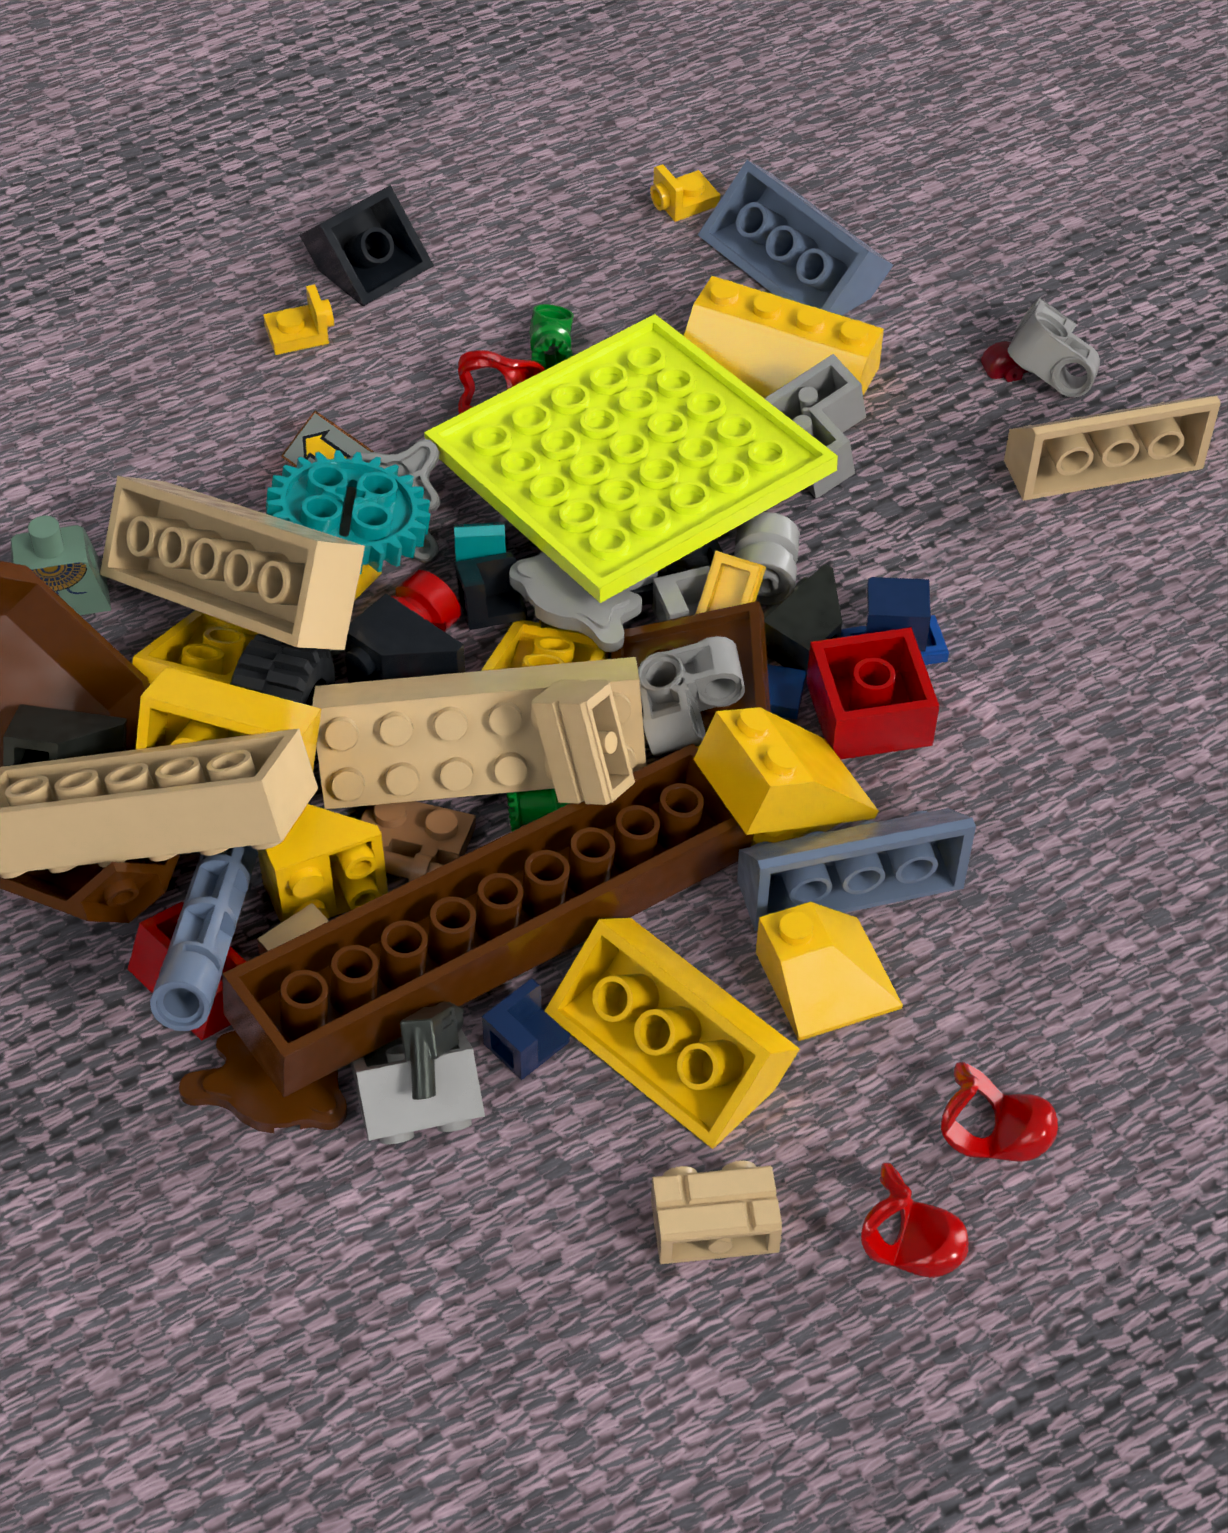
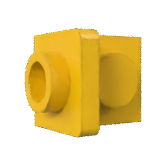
[650,164,721,222]
[263,284,334,355]

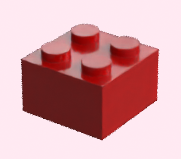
[806,627,940,760]

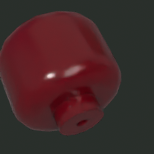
[981,341,1029,383]

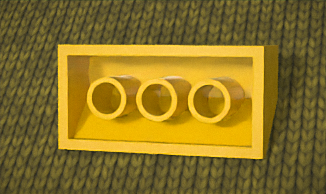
[684,276,884,399]
[545,918,800,1149]

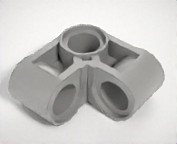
[1008,297,1100,397]
[638,636,745,758]

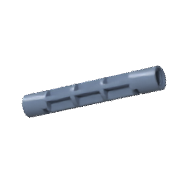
[150,846,258,1031]

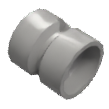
[734,512,800,605]

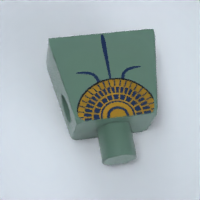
[11,516,111,615]

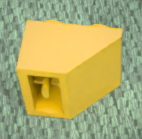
[257,804,388,923]

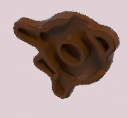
[179,1030,348,1133]

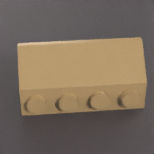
[1004,396,1221,501]

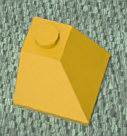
[756,902,903,1041]

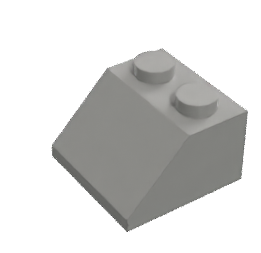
[351,1029,485,1144]

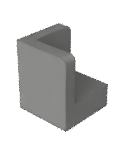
[652,566,710,622]

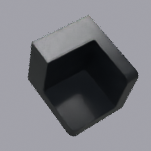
[455,552,528,630]

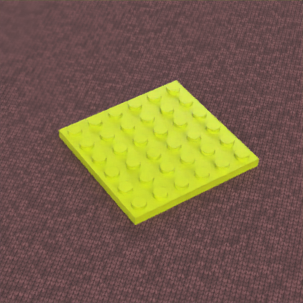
[424,314,838,603]

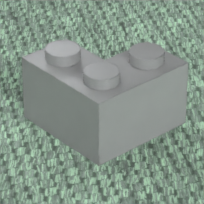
[765,354,866,498]

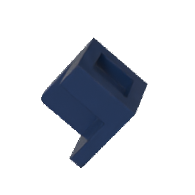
[865,577,931,652]
[482,979,570,1080]

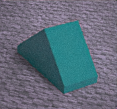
[454,522,506,562]

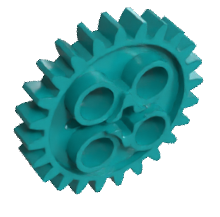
[266,450,431,574]

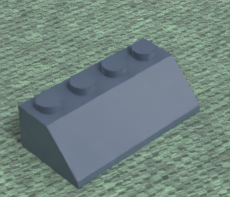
[698,160,893,316]
[737,808,976,931]

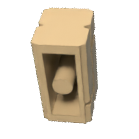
[531,679,635,805]
[651,1161,782,1264]

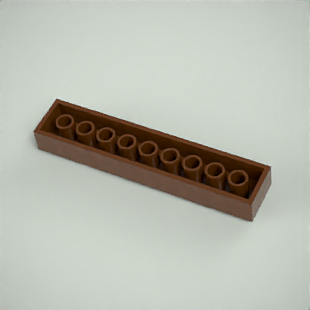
[222,743,754,1097]

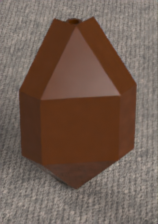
[0,561,180,923]

